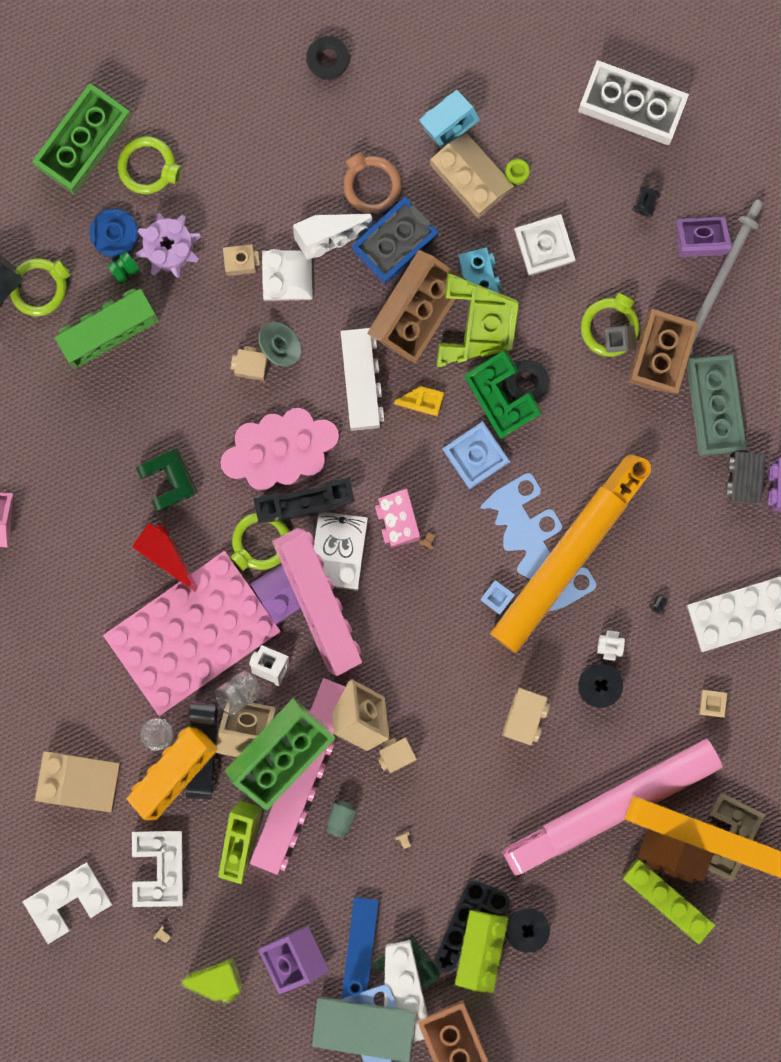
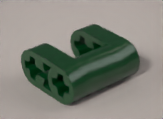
[136,448,199,513]

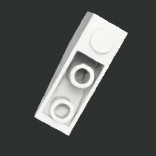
[293,214,372,260]

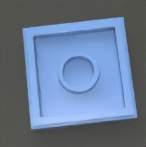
[442,421,510,490]

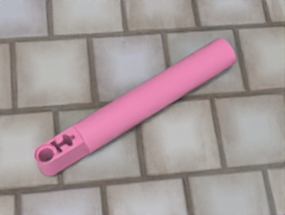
[502,738,723,875]

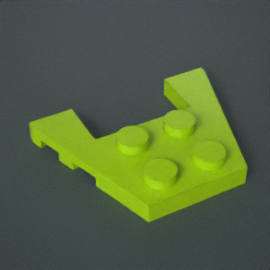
[436,274,518,367]

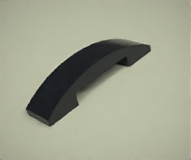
[253,477,355,523]

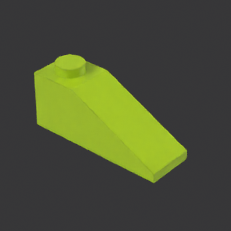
[218,801,263,884]

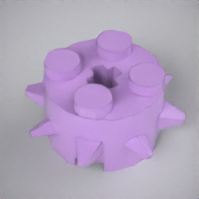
[136,213,201,278]

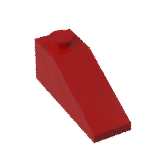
[132,523,198,592]

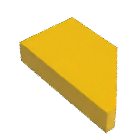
[394,386,444,417]

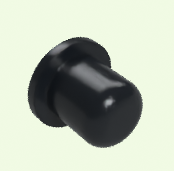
[649,595,667,614]

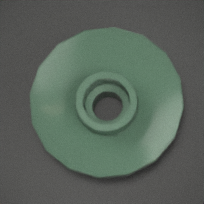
[258,322,301,367]

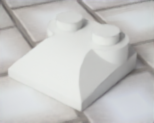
[262,249,313,301]

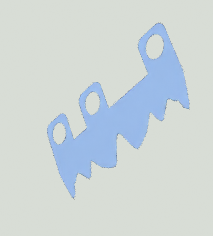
[480,473,596,612]

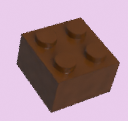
[638,829,714,883]

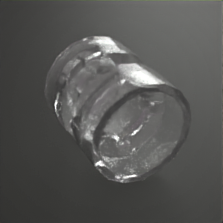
[214,671,261,716]
[140,718,175,751]

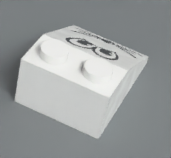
[314,512,368,591]

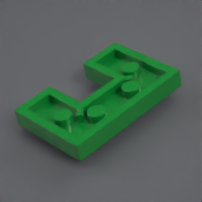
[464,350,543,439]

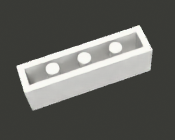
[341,328,384,431]

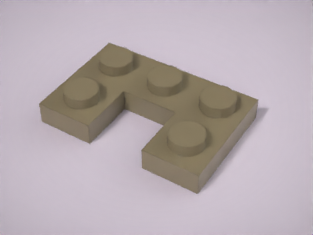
[695,793,765,882]

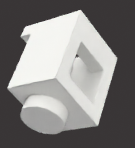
[249,645,290,686]

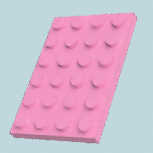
[103,551,281,716]

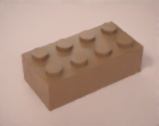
[367,250,466,364]

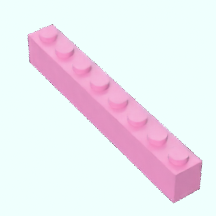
[250,678,346,875]

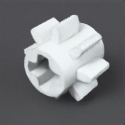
[597,630,625,661]

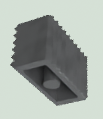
[726,452,766,505]

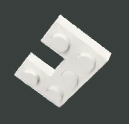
[132,831,183,907]
[23,862,113,944]

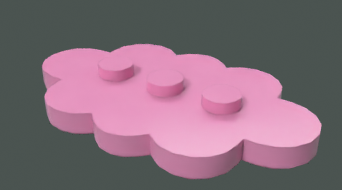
[221,408,339,491]

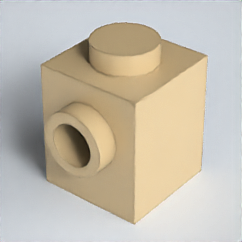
[223,245,260,276]
[231,346,268,381]
[377,738,417,773]

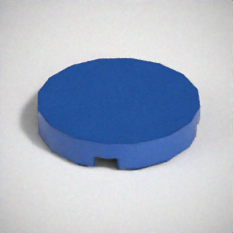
[89,208,139,258]

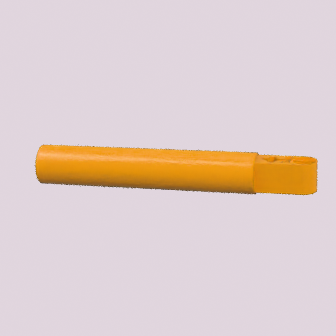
[490,455,651,654]

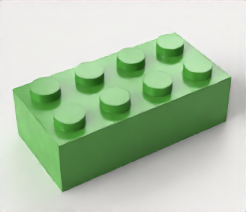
[32,83,132,195]
[54,288,159,370]
[225,698,335,811]

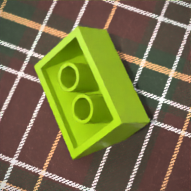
[455,911,508,993]
[181,958,243,1003]

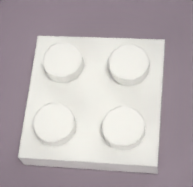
[514,214,576,276]

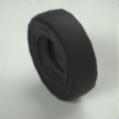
[306,36,349,80]
[505,359,549,402]

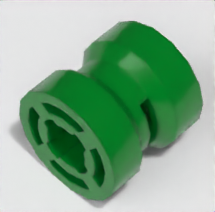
[107,251,140,285]

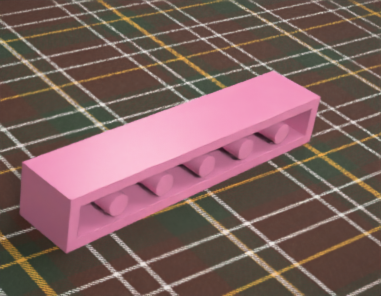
[272,528,362,676]

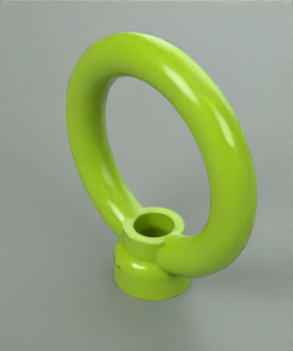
[117,137,182,194]
[10,258,71,316]
[581,293,639,357]
[230,512,289,571]

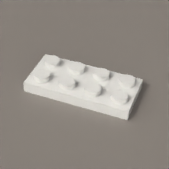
[686,576,781,652]

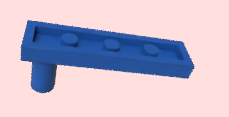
[342,897,379,997]

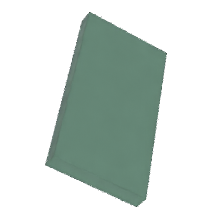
[686,354,747,457]
[312,996,416,1062]

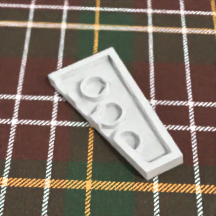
[384,940,428,1042]

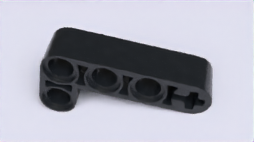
[186,701,218,800]
[434,880,510,973]

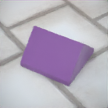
[676,217,731,257]

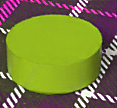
[505,159,530,185]

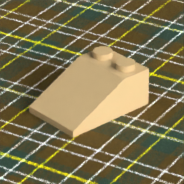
[35,751,120,812]

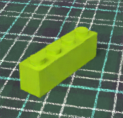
[621,859,715,944]

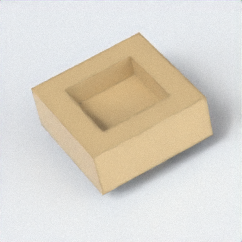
[699,690,727,718]

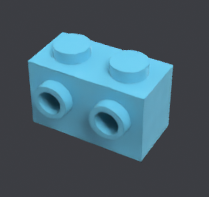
[419,90,480,149]
[458,248,502,302]

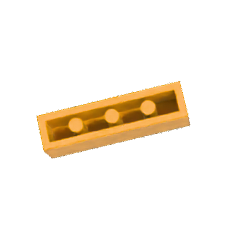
[126,727,219,820]

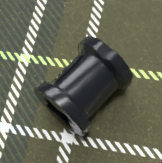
[632,186,661,218]

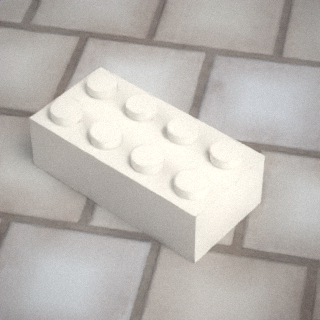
[578,60,689,146]

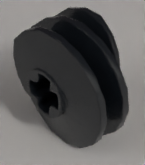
[578,664,623,708]
[505,908,550,953]

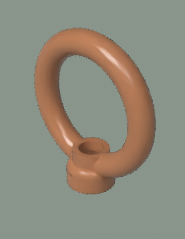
[343,152,402,214]

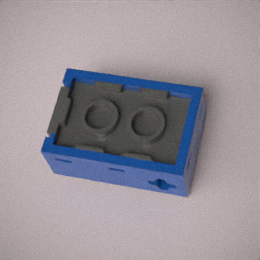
[351,197,439,286]

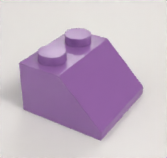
[251,563,301,625]
[258,926,329,994]

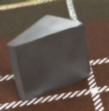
[605,326,636,353]

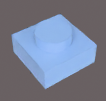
[480,580,514,615]

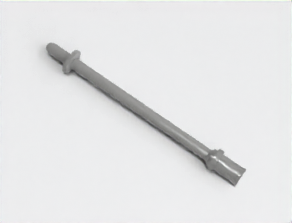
[688,200,763,359]

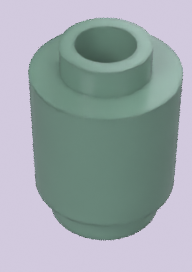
[326,800,357,838]

